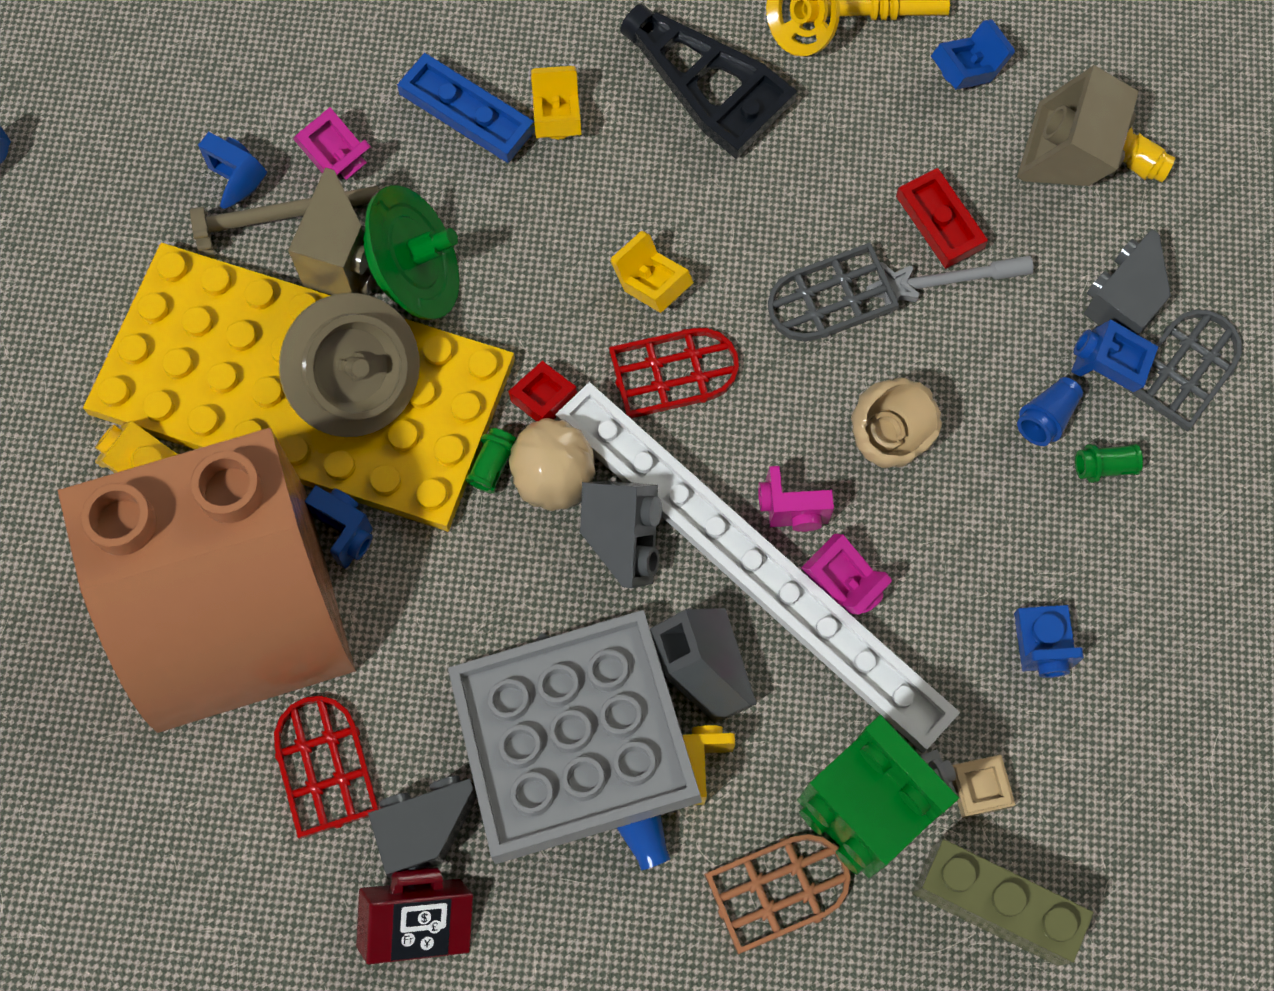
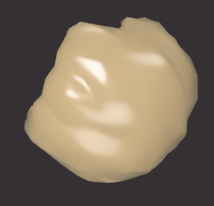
[851,378,942,468]
[509,418,596,511]

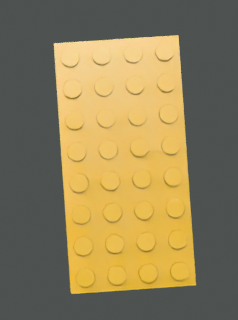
[83,242,515,532]

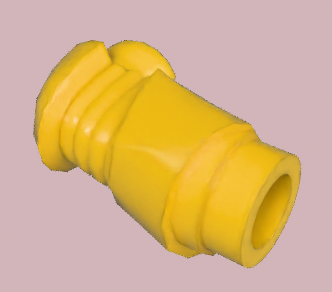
[1123,127,1175,182]

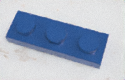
[397,53,535,163]

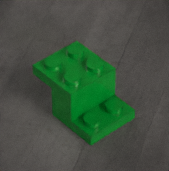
[797,714,959,879]

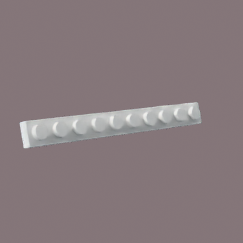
[555,382,960,753]

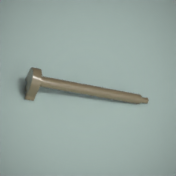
[190,186,382,258]

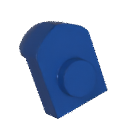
[198,131,267,209]

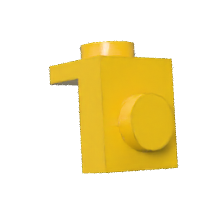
[531,66,581,139]
[611,231,694,313]
[95,421,178,473]
[682,725,735,805]

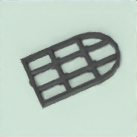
[768,242,899,342]
[1123,310,1242,432]

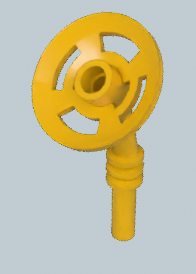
[766,0,950,56]

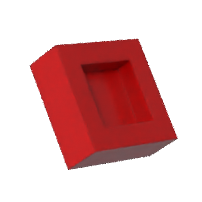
[508,361,578,422]

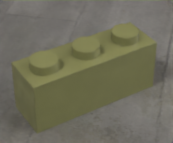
[912,839,1094,966]

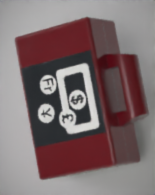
[356,867,473,965]

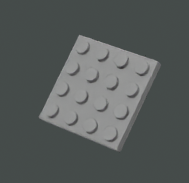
[448,610,702,864]

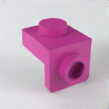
[293,107,371,180]
[758,466,834,532]
[801,534,892,615]

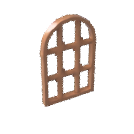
[705,834,851,955]

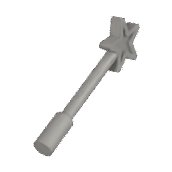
[866,256,1033,314]

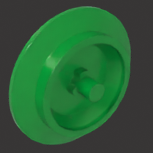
[363,185,459,320]

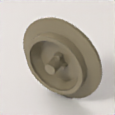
[279,293,420,437]

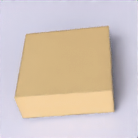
[952,755,1016,819]

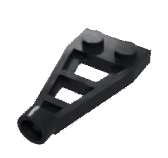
[620,4,798,159]

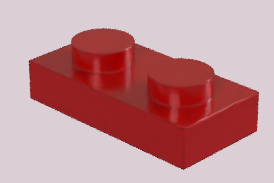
[896,168,988,269]

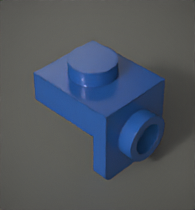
[931,19,1015,90]
[304,485,373,569]

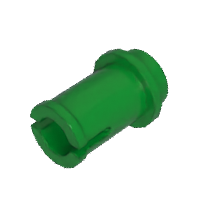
[465,428,516,494]
[1075,444,1143,483]

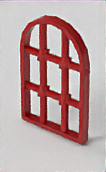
[609,328,739,419]
[274,696,379,839]

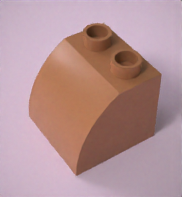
[58,427,356,733]

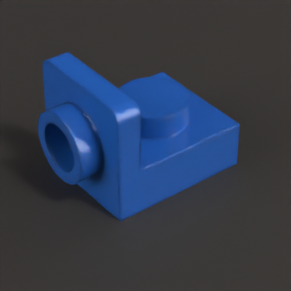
[1071,319,1158,392]
[1014,605,1084,678]

